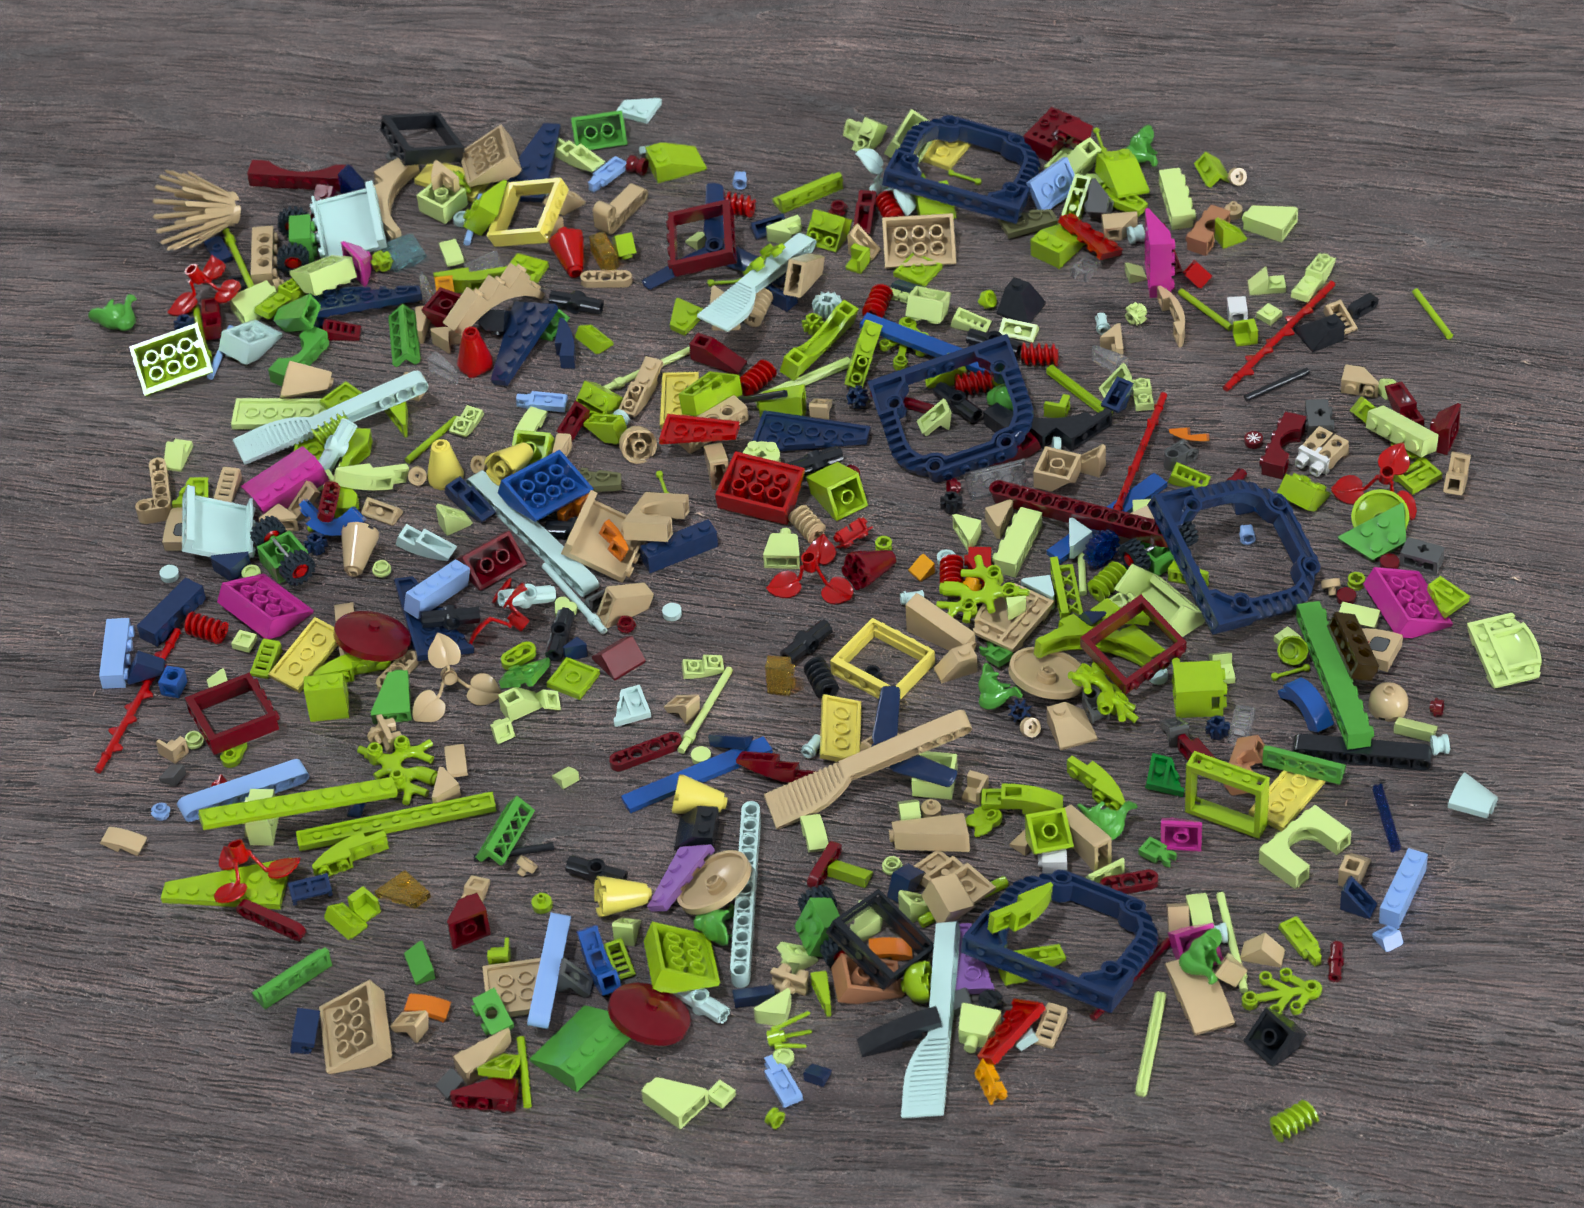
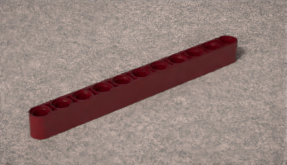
[989,480,1168,548]

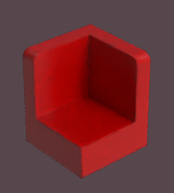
[1182,259,1212,289]

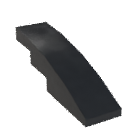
[857,1006,942,1058]

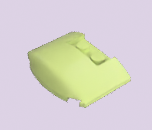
[1467,613,1542,689]

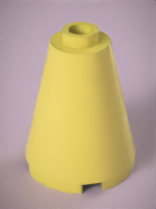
[427,439,464,490]
[484,443,533,486]
[672,774,728,814]
[594,876,652,917]

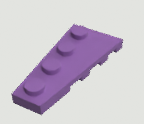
[647,845,715,912]
[956,923,995,994]

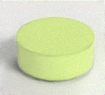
[241,565,261,578]
[691,746,711,765]
[773,1048,794,1068]

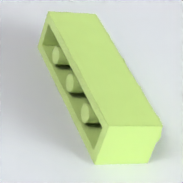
[1159,168,1196,230]
[1366,405,1439,457]
[992,507,1042,578]

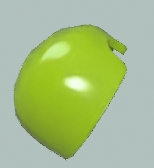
[1277,636,1309,665]

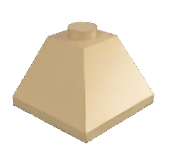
[1047,702,1098,751]

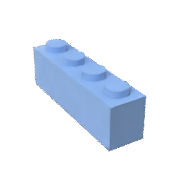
[404,559,470,619]
[99,618,135,689]
[1379,848,1428,929]

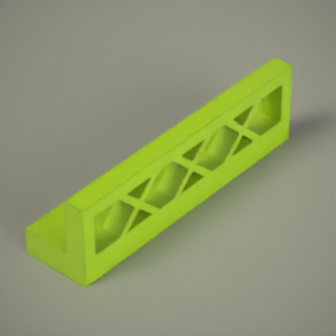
[772,172,843,213]
[1050,556,1083,620]

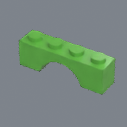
[268,326,329,386]

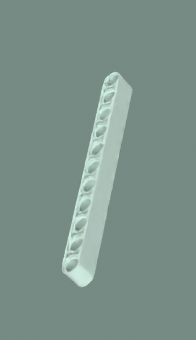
[466,470,599,597]
[730,801,761,988]

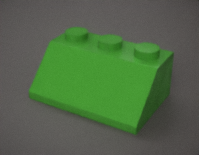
[571,110,627,150]

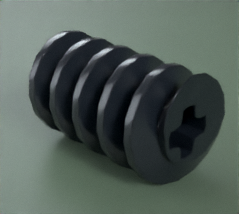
[804,656,839,699]

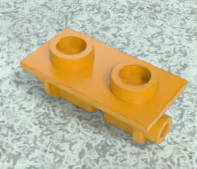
[974,1059,1008,1105]

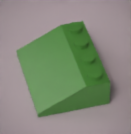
[529,1005,631,1092]

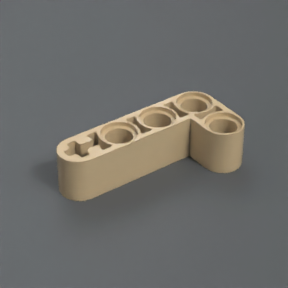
[593,183,648,235]
[135,457,172,524]

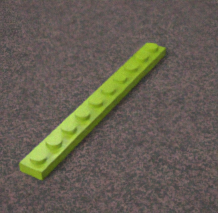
[198,777,398,830]
[296,792,496,851]

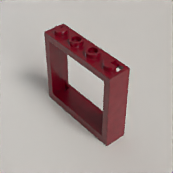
[666,199,737,277]
[1080,594,1187,695]
[185,672,280,755]

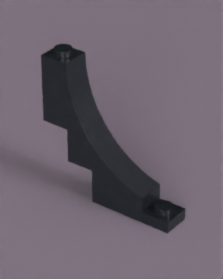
[983,403,1112,452]

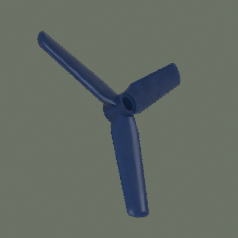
[642,183,787,289]
[871,686,957,787]

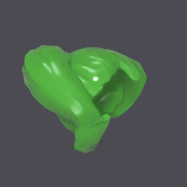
[1125,124,1158,167]
[88,294,137,331]
[986,384,1013,411]
[978,663,1023,710]
[1077,801,1138,840]
[694,904,735,946]
[1179,927,1222,985]

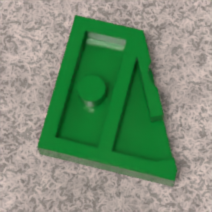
[1145,753,1184,797]

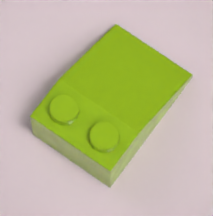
[645,142,707,183]
[1095,149,1150,198]
[463,179,507,236]
[1030,224,1086,269]
[512,429,555,467]

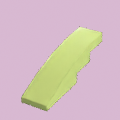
[555,138,605,172]

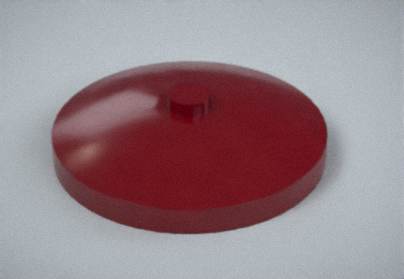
[333,611,411,662]
[608,983,691,1046]

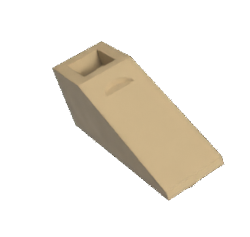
[453,1028,512,1085]

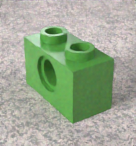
[471,987,515,1036]

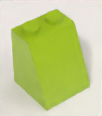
[806,462,868,521]
[304,673,349,722]

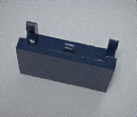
[765,283,798,312]
[288,873,333,906]
[290,1007,320,1054]

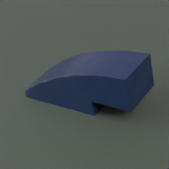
[555,318,576,369]
[444,476,496,523]

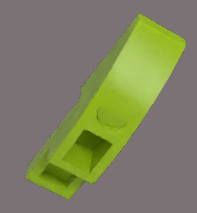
[433,267,505,293]
[255,277,306,319]
[844,319,882,388]
[314,653,391,682]
[1067,756,1125,811]
[981,783,1063,814]
[312,830,389,877]
[987,882,1053,934]

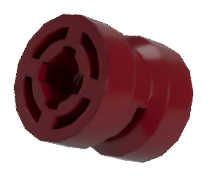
[626,155,649,175]

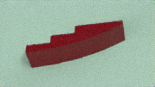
[736,751,818,783]

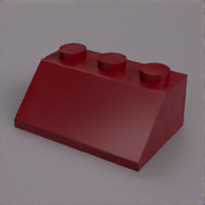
[456,531,527,591]

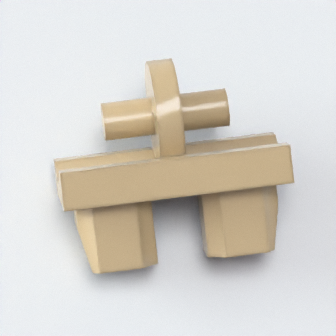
[367,714,402,753]
[771,963,809,996]

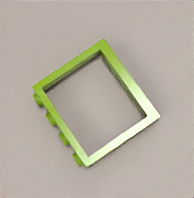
[1185,751,1270,839]

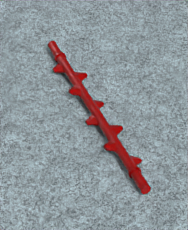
[1223,281,1335,392]
[1113,392,1167,511]
[94,628,181,774]

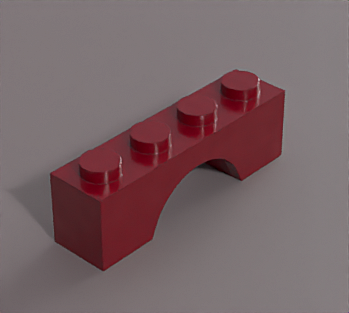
[1259,411,1307,480]

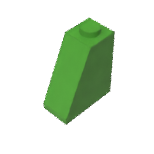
[274,294,321,332]
[371,669,412,724]

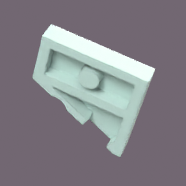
[616,98,662,124]
[614,685,651,727]

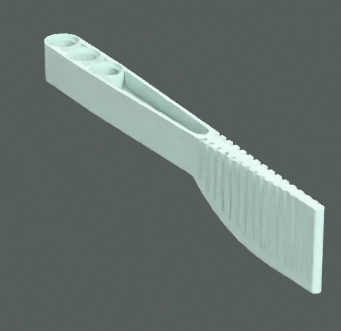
[697,233,816,332]
[233,371,428,465]
[901,921,960,1118]

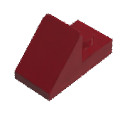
[556,400,590,441]

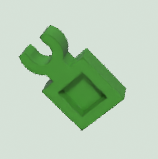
[979,641,1013,667]
[1138,837,1177,867]

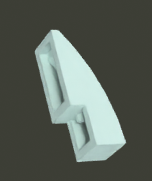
[396,524,457,561]

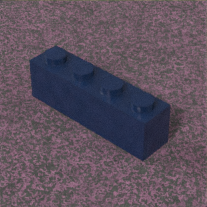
[640,519,718,573]
[137,577,206,647]

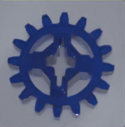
[1082,529,1120,569]

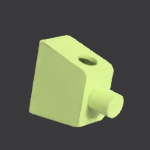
[763,528,800,569]
[959,1003,1001,1053]

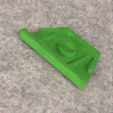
[1338,502,1406,562]
[499,657,551,688]

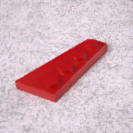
[1058,213,1123,260]
[659,413,740,445]
[977,998,1046,1065]

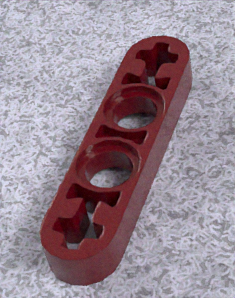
[609,732,682,772]
[236,899,306,941]

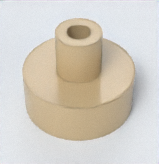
[1228,168,1247,186]
[1225,201,1242,220]
[471,455,487,474]
[408,466,427,486]
[1321,578,1341,596]
[1020,717,1041,737]
[921,799,941,818]
[516,855,538,877]

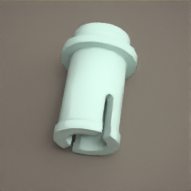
[1095,313,1110,335]
[900,590,924,605]
[801,734,820,759]

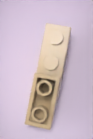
[619,356,663,417]

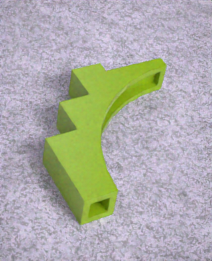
[1034,613,1165,667]

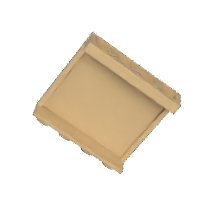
[561,490,646,583]

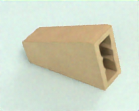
[783,253,825,298]
[905,593,977,651]
[1065,805,1112,872]
[889,813,970,852]

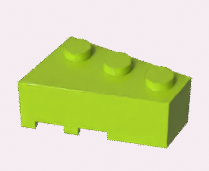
[678,371,743,417]

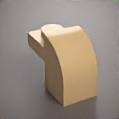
[1443,451,1471,496]

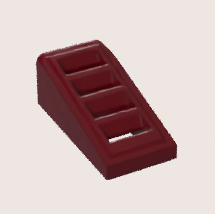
[322,319,362,341]

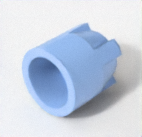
[732,171,747,190]
[1239,524,1256,545]

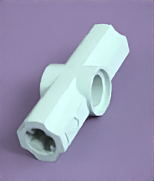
[318,418,357,472]
[498,584,556,609]
[673,988,730,1024]

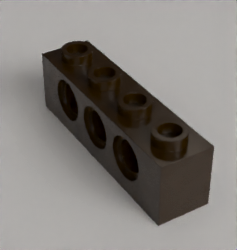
[1327,612,1379,681]

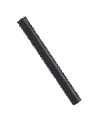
[1244,367,1310,402]
[737,390,788,404]
[473,842,554,862]

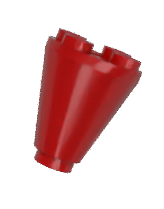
[549,227,584,278]
[457,327,493,378]

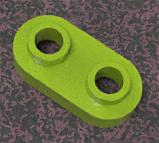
[501,642,536,670]
[220,742,247,768]

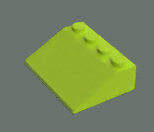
[129,323,213,396]
[644,922,720,994]

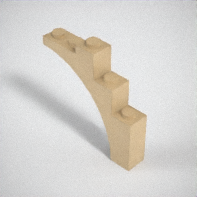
[374,158,420,245]
[443,263,545,335]

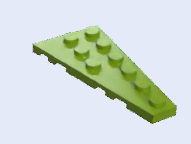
[161,857,291,910]

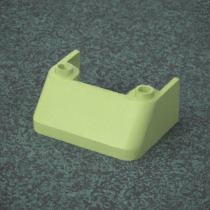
[1114,564,1205,637]

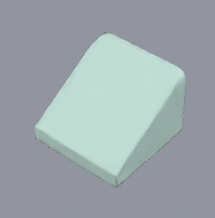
[1015,1026,1039,1051]

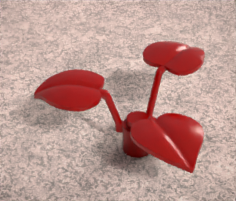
[167,255,241,316]
[1331,443,1417,520]
[766,534,854,604]
[469,578,530,645]
[214,839,300,903]

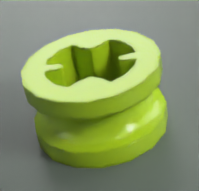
[875,536,892,551]
[1348,572,1365,591]
[765,1107,785,1129]

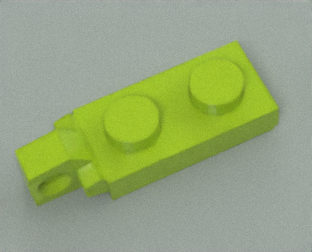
[1279,916,1322,967]

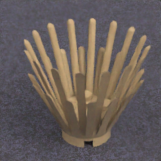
[153,170,241,251]

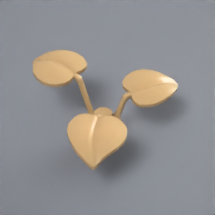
[412,633,502,722]

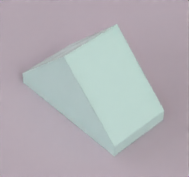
[1069,518,1092,559]
[1021,575,1055,610]

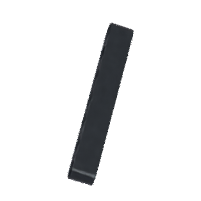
[1292,734,1432,771]

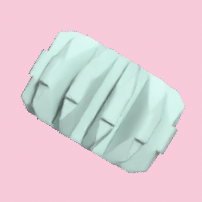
[812,291,842,320]

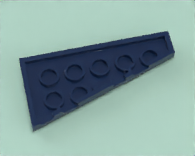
[505,123,561,203]
[752,410,871,451]
[394,576,474,661]

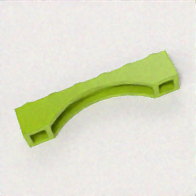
[780,300,858,381]
[331,428,373,518]

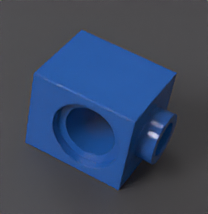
[158,666,188,698]

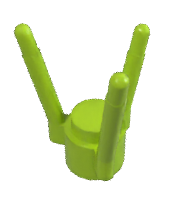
[767,1011,812,1049]

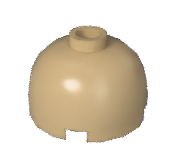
[619,426,657,464]
[1368,682,1408,722]

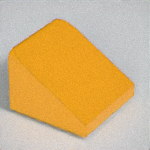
[908,554,935,582]

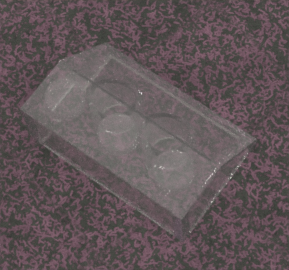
[965,459,1026,501]

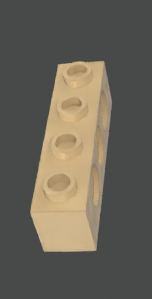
[251,226,278,286]
[678,395,748,454]

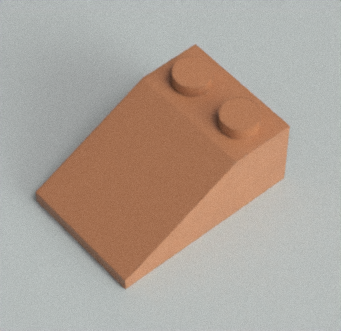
[831,953,904,1004]

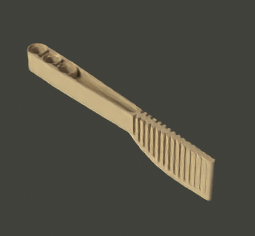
[764,710,972,829]

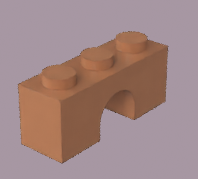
[1185,205,1230,256]
[1223,735,1265,796]

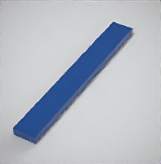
[859,312,992,375]
[1047,473,1167,564]
[621,736,773,813]

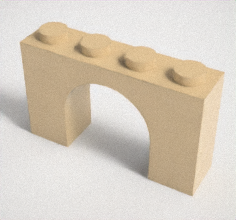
[621,492,690,542]

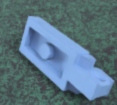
[588,156,626,192]
[516,391,568,412]
[764,1055,803,1108]

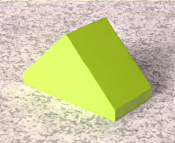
[1215,217,1248,249]

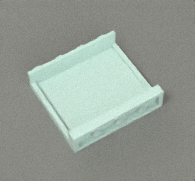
[310,181,388,258]
[182,485,255,558]

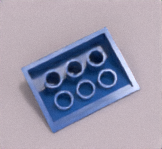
[498,450,594,522]

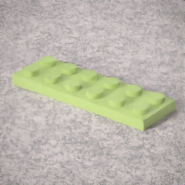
[231,398,327,429]

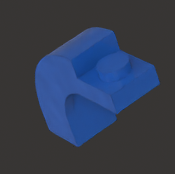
[299,499,367,536]
[1278,677,1334,732]
[576,925,621,996]

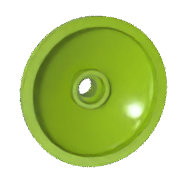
[1351,489,1409,529]

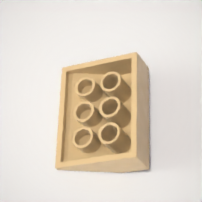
[461,125,522,186]
[882,213,956,268]
[319,980,392,1074]

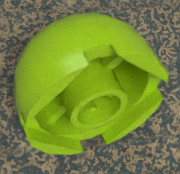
[901,961,932,1003]

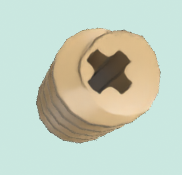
[744,288,773,327]
[788,505,826,544]

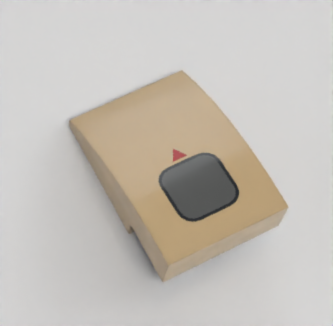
[162,507,182,551]
[1362,628,1403,672]

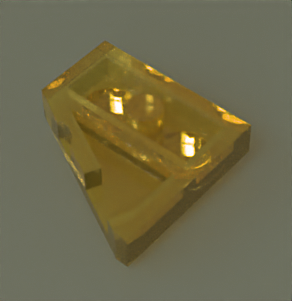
[374,870,431,908]

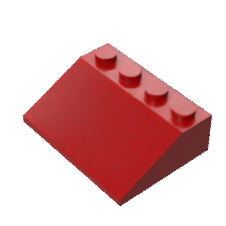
[715,451,805,525]

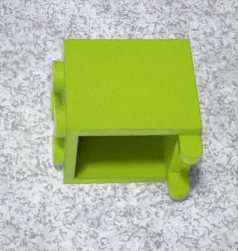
[1172,658,1227,718]

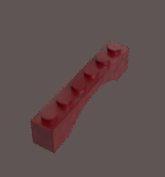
[247,160,354,192]

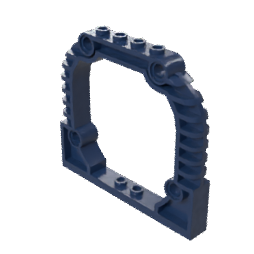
[882,115,1040,224]
[867,334,1034,483]
[1147,479,1321,635]
[961,870,1158,1013]

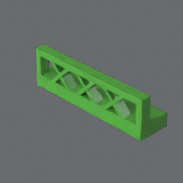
[388,304,421,367]
[1262,745,1346,785]
[476,796,535,866]
[252,947,332,1009]

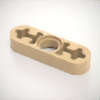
[580,270,632,288]
[376,650,419,692]

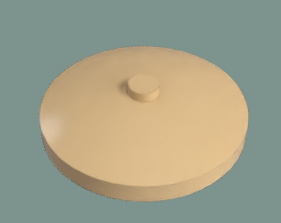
[1008,647,1083,700]
[677,850,752,915]

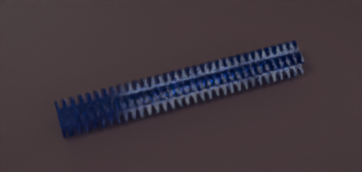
[1372,783,1401,852]

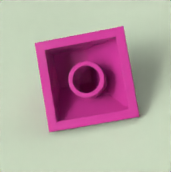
[341,241,372,286]
[1161,818,1202,851]
[1168,923,1223,966]

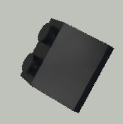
[674,806,720,853]

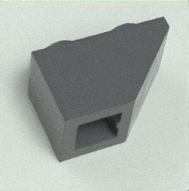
[1085,178,1114,218]

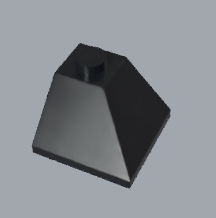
[997,277,1046,324]
[477,309,511,335]
[1294,314,1345,353]
[1243,1007,1307,1067]

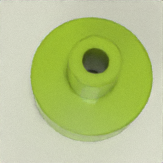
[978,290,997,309]
[531,893,552,914]

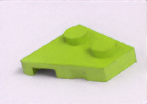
[670,297,703,336]
[172,477,208,508]
[1427,576,1470,619]

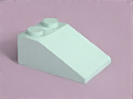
[218,320,283,365]

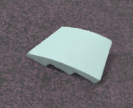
[1448,773,1498,819]

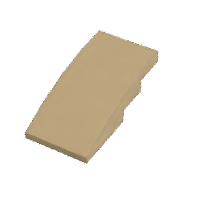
[914,851,996,904]
[1165,960,1235,1036]

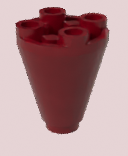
[841,550,896,590]

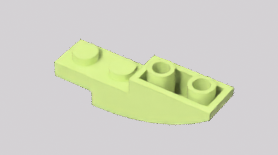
[1291,253,1336,302]
[333,463,409,490]

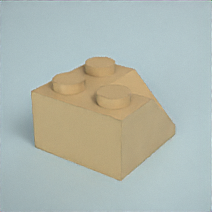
[1033,446,1081,492]

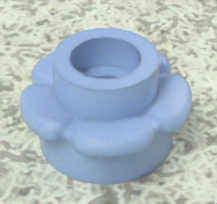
[151,803,170,821]

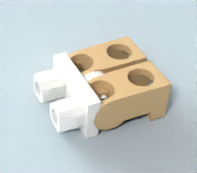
[1295,426,1349,477]

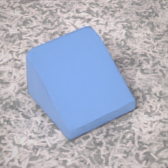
[1372,925,1403,952]

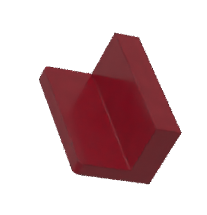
[1178,733,1215,764]

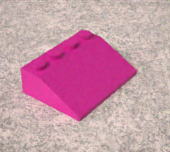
[1145,208,1175,298]
[241,446,329,515]
[1363,567,1453,638]
[217,573,314,639]

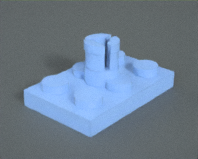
[1026,157,1075,210]

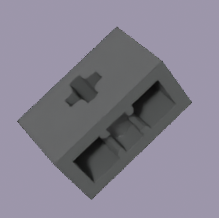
[1305,399,1334,438]
[1399,537,1445,576]

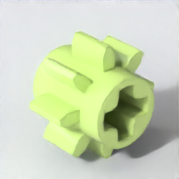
[1125,302,1147,326]

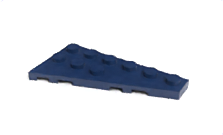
[311,286,423,318]
[491,301,558,386]

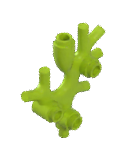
[936,555,1030,623]
[1068,661,1139,723]
[357,735,438,805]

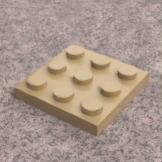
[482,958,541,1019]

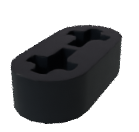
[1347,293,1379,319]

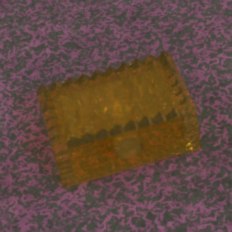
[589,231,619,270]
[765,655,796,696]

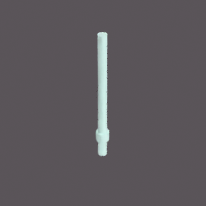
[542,562,607,635]

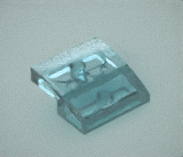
[380,233,427,273]

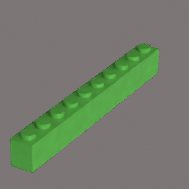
[1296,601,1374,750]

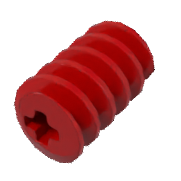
[875,190,905,218]
[724,191,756,218]
[862,284,893,318]
[1021,342,1059,367]
[740,360,777,396]
[954,369,994,395]
[940,554,964,597]
[184,611,229,644]

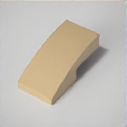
[444,744,468,778]
[100,827,147,856]
[460,875,490,902]

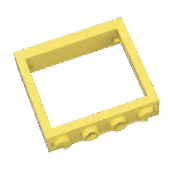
[487,178,569,247]
[830,618,935,700]

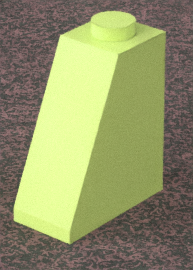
[1242,206,1298,243]
[230,280,277,324]
[641,1077,709,1129]

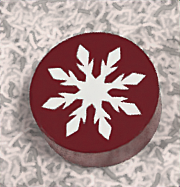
[1244,431,1263,449]

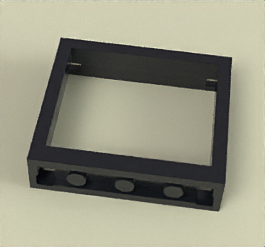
[380,112,465,166]
[825,889,934,991]

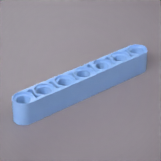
[177,759,309,822]
[527,912,571,1029]

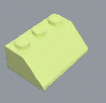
[884,109,932,162]
[290,255,357,296]

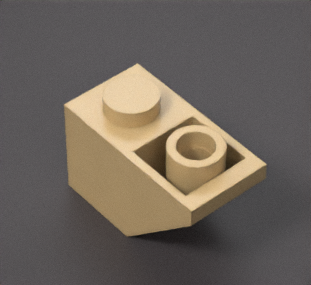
[1102,211,1138,241]
[1341,364,1379,398]
[1338,853,1371,887]

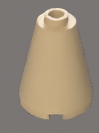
[341,522,379,577]

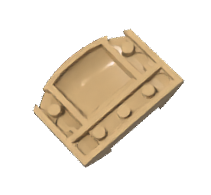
[973,583,1054,652]

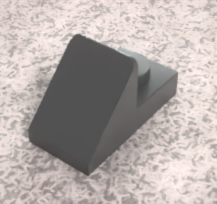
[1160,716,1189,747]
[558,958,593,998]

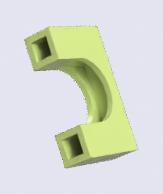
[1259,805,1351,889]

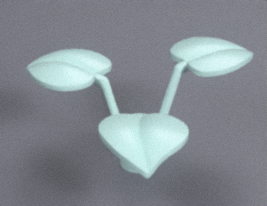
[855,148,921,216]

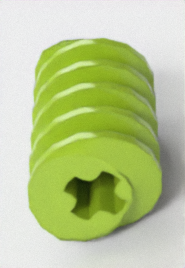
[311,410,349,446]
[1088,561,1127,602]
[1269,1100,1319,1143]

